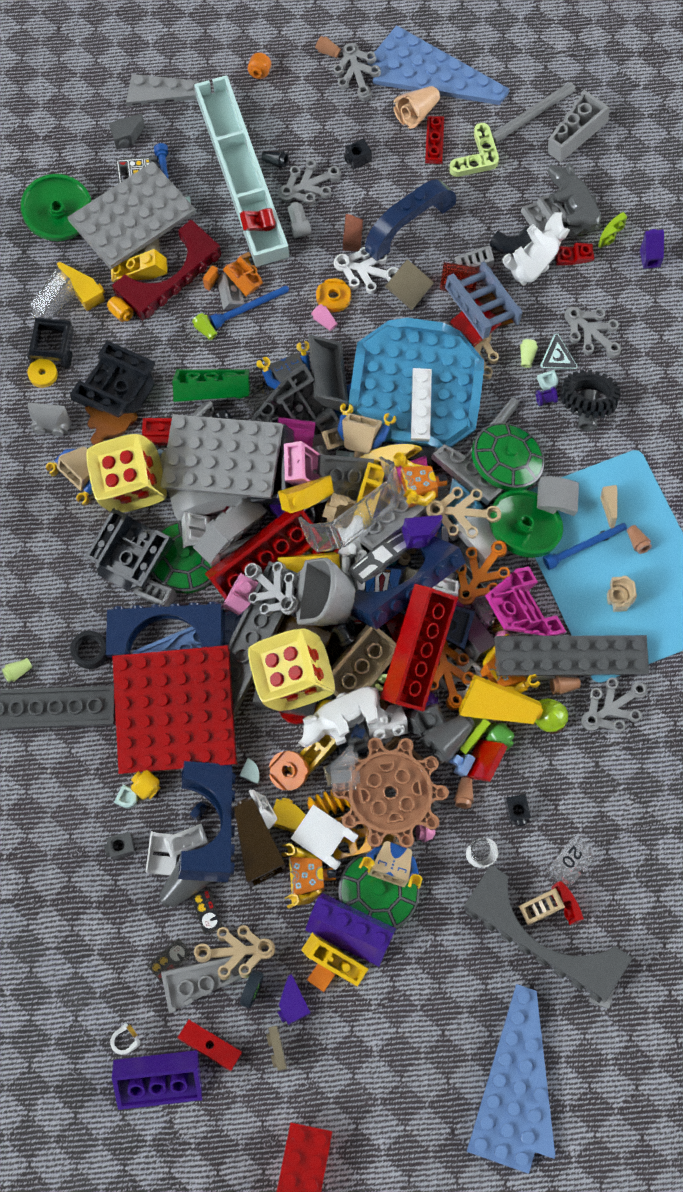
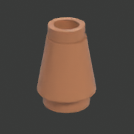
[315,36,341,58]
[627,525,652,554]
[550,676,580,695]
[454,777,474,809]

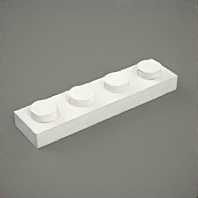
[411,368,432,442]

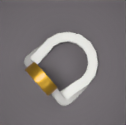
[110,1024,141,1055]

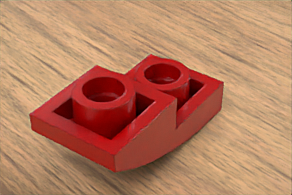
[555,243,594,266]
[551,881,584,925]

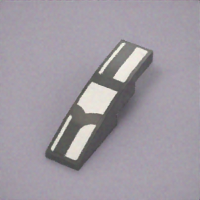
[348,531,412,584]

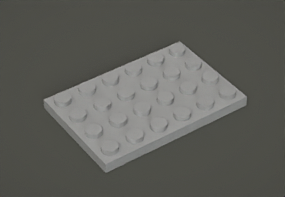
[68,162,196,269]
[160,414,283,499]

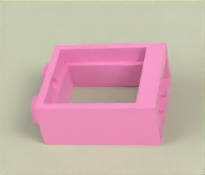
[284,441,320,486]

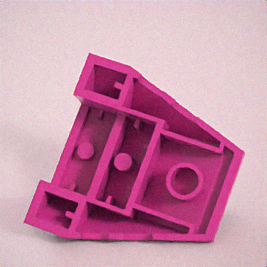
[485,566,566,636]

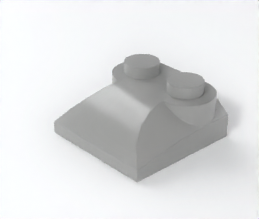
[27,403,71,436]

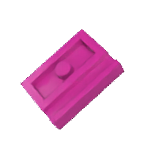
[278,417,316,448]

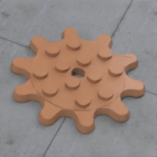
[332,738,449,848]

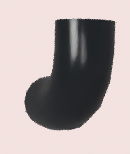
[490,226,531,254]

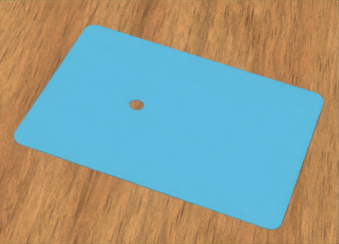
[529,450,683,683]

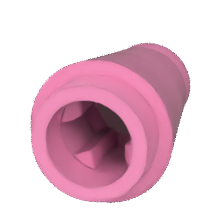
[311,304,338,331]

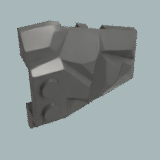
[251,364,339,435]

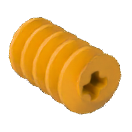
[307,789,351,815]

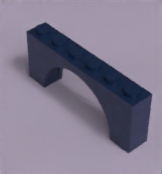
[350,536,466,630]
[106,602,225,659]
[178,761,235,882]

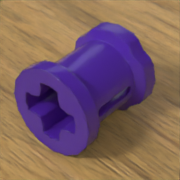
[535,387,558,407]

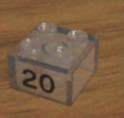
[545,835,595,886]

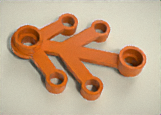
[456,541,510,605]
[430,640,474,710]

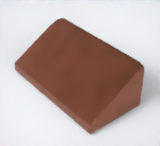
[343,214,363,251]

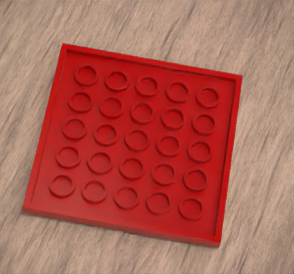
[112,645,237,774]

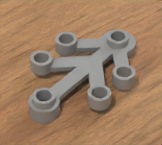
[333,43,381,101]
[278,159,341,205]
[564,307,621,359]
[245,562,299,616]
[581,677,647,733]

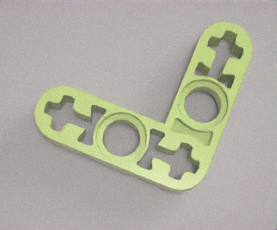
[449,123,499,177]

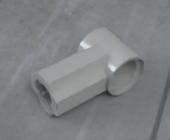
[287,202,311,239]

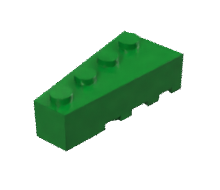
[172,369,250,402]

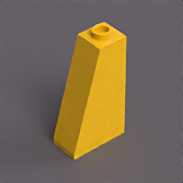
[459,674,543,724]

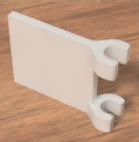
[291,805,359,870]

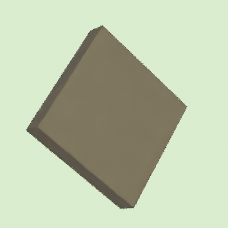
[385,259,434,310]

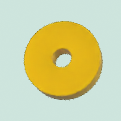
[27,359,58,388]

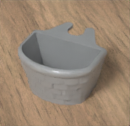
[289,558,355,626]

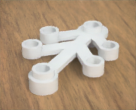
[334,247,398,294]

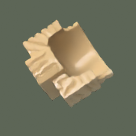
[322,493,356,529]
[607,576,637,612]

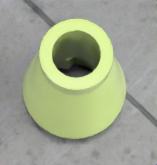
[520,339,538,368]
[2,658,32,682]

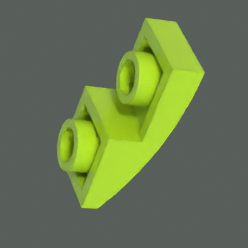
[598,212,627,248]

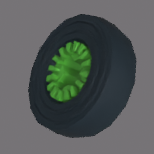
[240,970,264,1009]

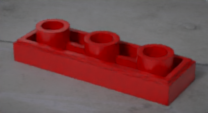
[425,116,444,164]
[177,1019,242,1072]

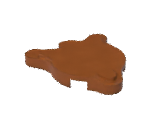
[85,406,138,445]

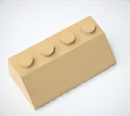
[331,625,397,697]

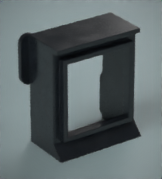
[27,317,74,369]

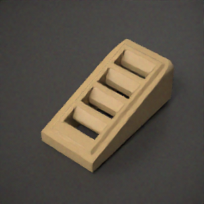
[600,485,617,528]
[519,888,565,925]

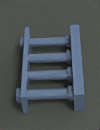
[445,261,523,339]

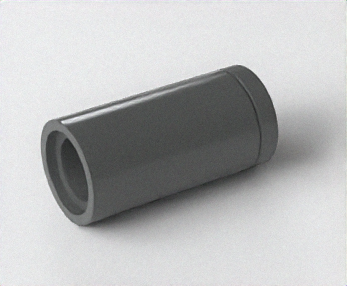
[578,390,599,431]

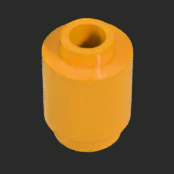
[107,296,133,322]

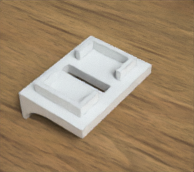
[182,512,210,548]
[146,831,177,875]

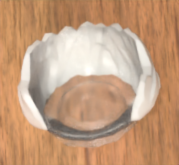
[466,837,499,868]

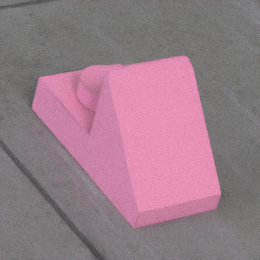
[222,573,258,615]

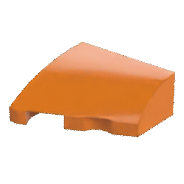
[223,252,263,297]

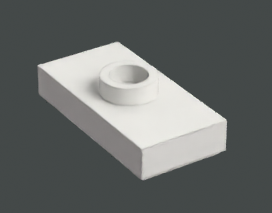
[164,824,209,858]

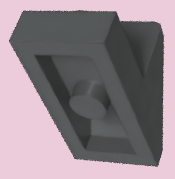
[404,703,445,736]

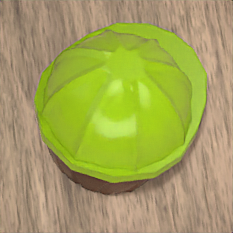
[535,698,569,734]

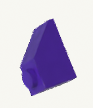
[402,515,443,548]
[277,974,311,1026]

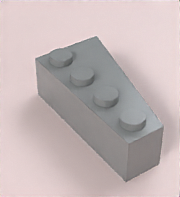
[548,90,610,162]
[193,497,267,564]

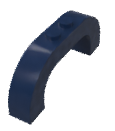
[365,179,456,261]

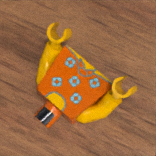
[393,452,447,508]
[480,634,540,693]
[281,843,336,909]

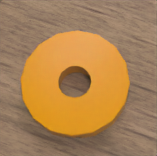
[316,278,351,313]

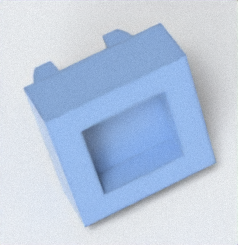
[449,754,475,776]

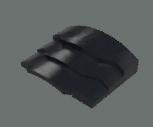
[70,340,155,418]
[85,508,175,591]

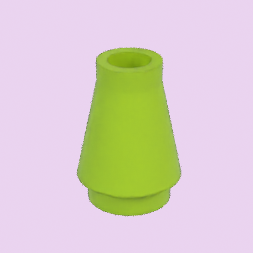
[192,313,218,340]

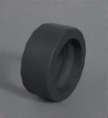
[70,630,108,670]

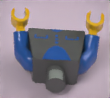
[256,341,310,389]

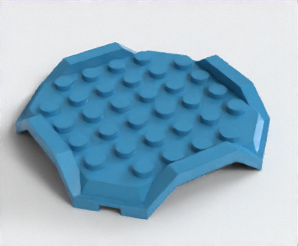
[348,318,484,449]

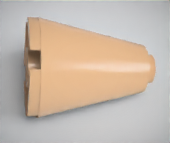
[393,86,440,129]

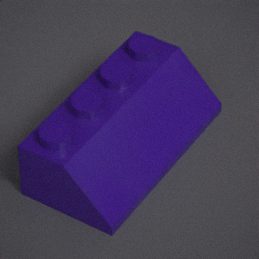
[305,893,396,967]
[112,1050,202,1110]

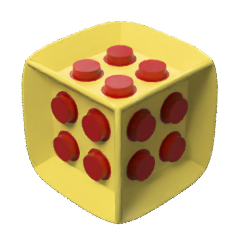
[86,434,167,513]
[248,628,335,711]

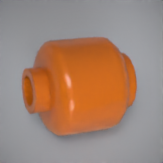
[247,53,271,79]

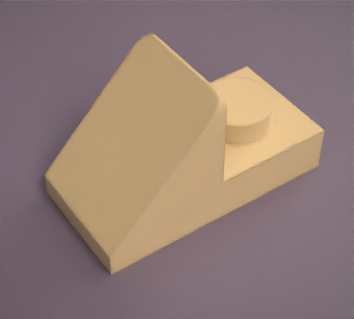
[321,427,344,450]

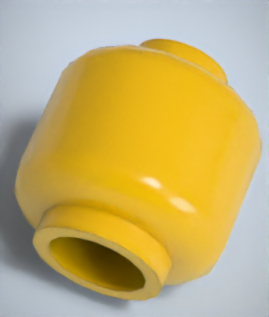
[131,770,161,800]

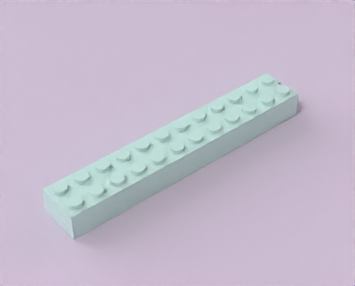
[194,75,289,267]

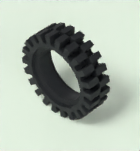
[561,370,621,419]

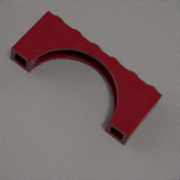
[112,220,221,321]

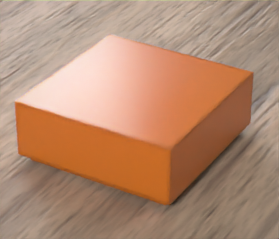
[203,265,219,291]
[307,964,335,993]

